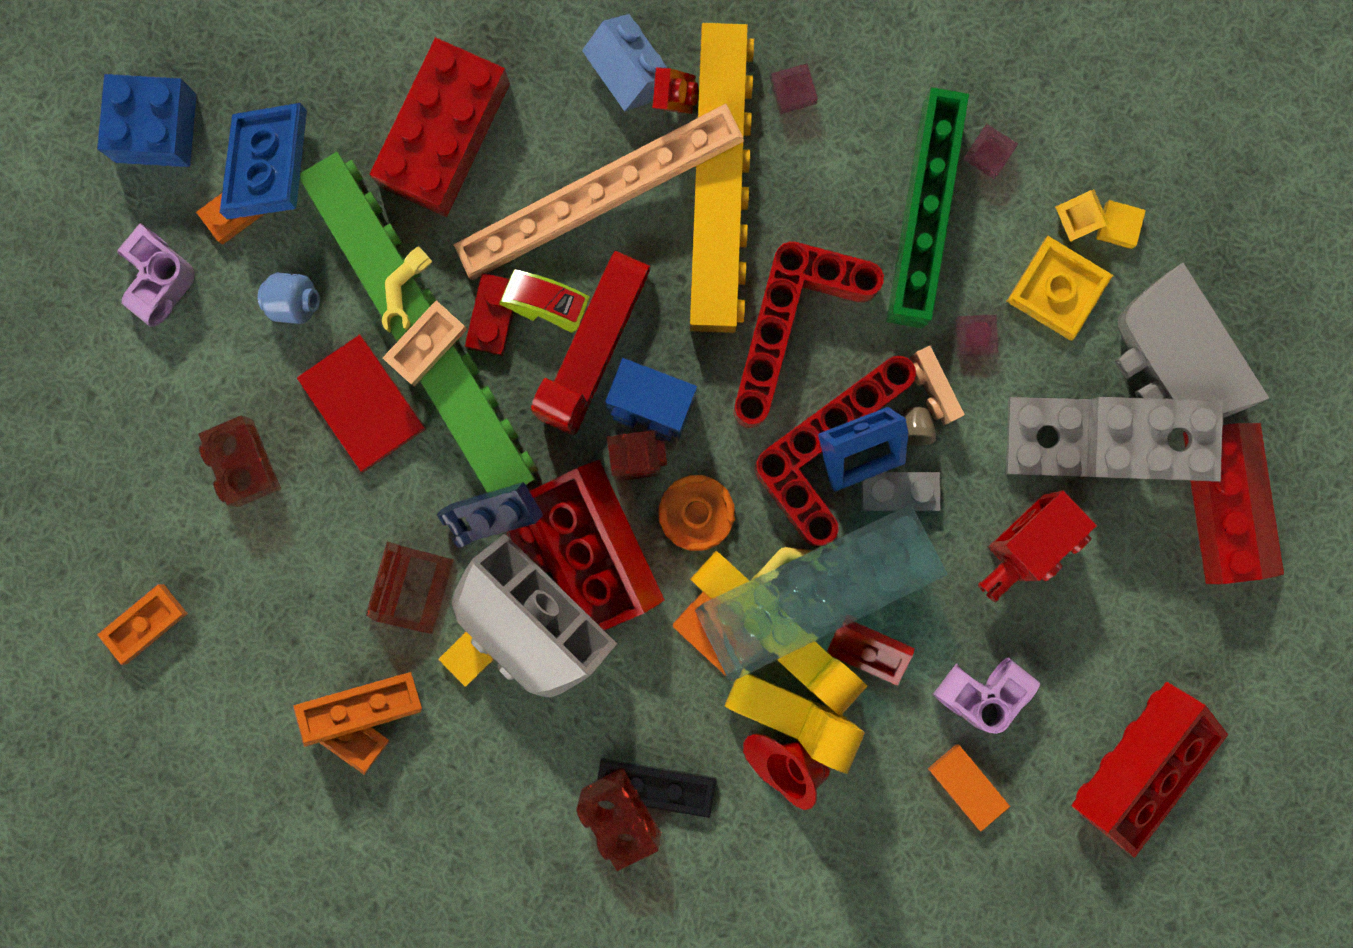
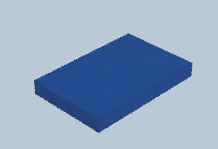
[219,103,307,219]

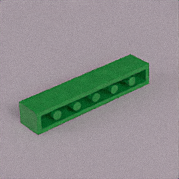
[886,87,969,329]

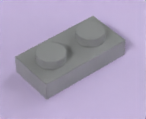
[861,472,941,511]

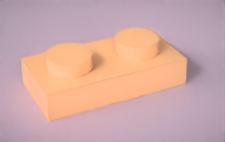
[383,300,467,386]
[910,346,965,426]

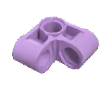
[117,223,195,327]
[933,658,1040,734]

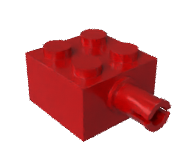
[978,491,1097,603]

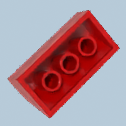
[1183,423,1284,584]
[529,460,665,630]
[1071,681,1228,858]

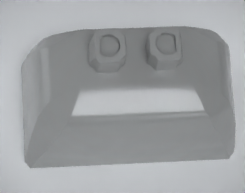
[1115,263,1269,418]
[452,533,617,697]

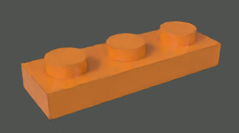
[293,672,422,747]

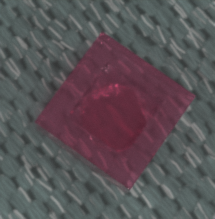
[770,63,818,114]
[963,123,1018,179]
[956,315,998,356]

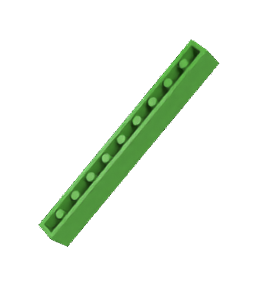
[300,152,539,493]

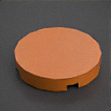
[659,475,735,551]

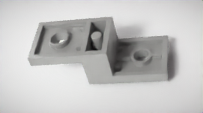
[1006,397,1224,481]

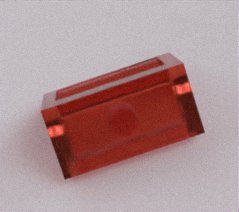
[365,541,454,634]

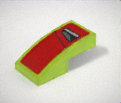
[499,269,590,333]

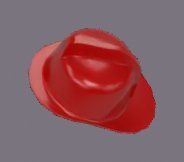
[743,733,830,810]

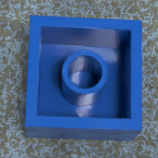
[97,74,197,167]
[605,358,697,442]

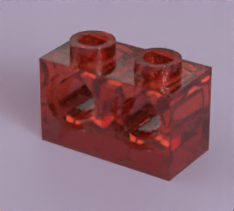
[198,415,281,507]
[607,430,667,482]
[576,768,661,871]

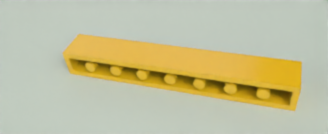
[690,23,754,333]

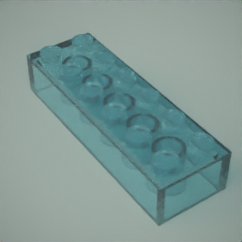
[695,504,948,683]

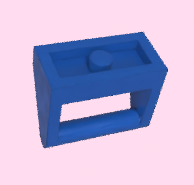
[818,407,908,492]

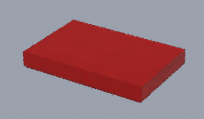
[297,334,426,473]

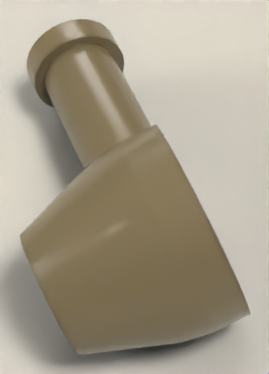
[902,407,936,446]

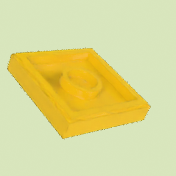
[1006,236,1113,341]

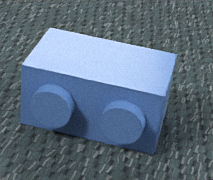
[582,14,667,112]

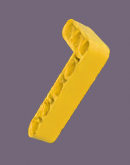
[690,551,868,717]
[724,670,865,774]

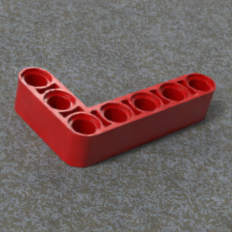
[733,241,884,428]
[531,251,651,436]
[754,356,916,546]

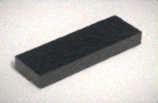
[594,758,716,818]

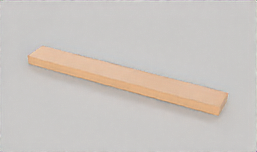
[453,104,744,281]

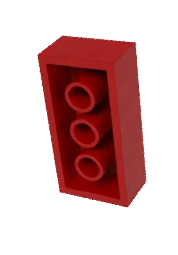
[369,37,510,217]

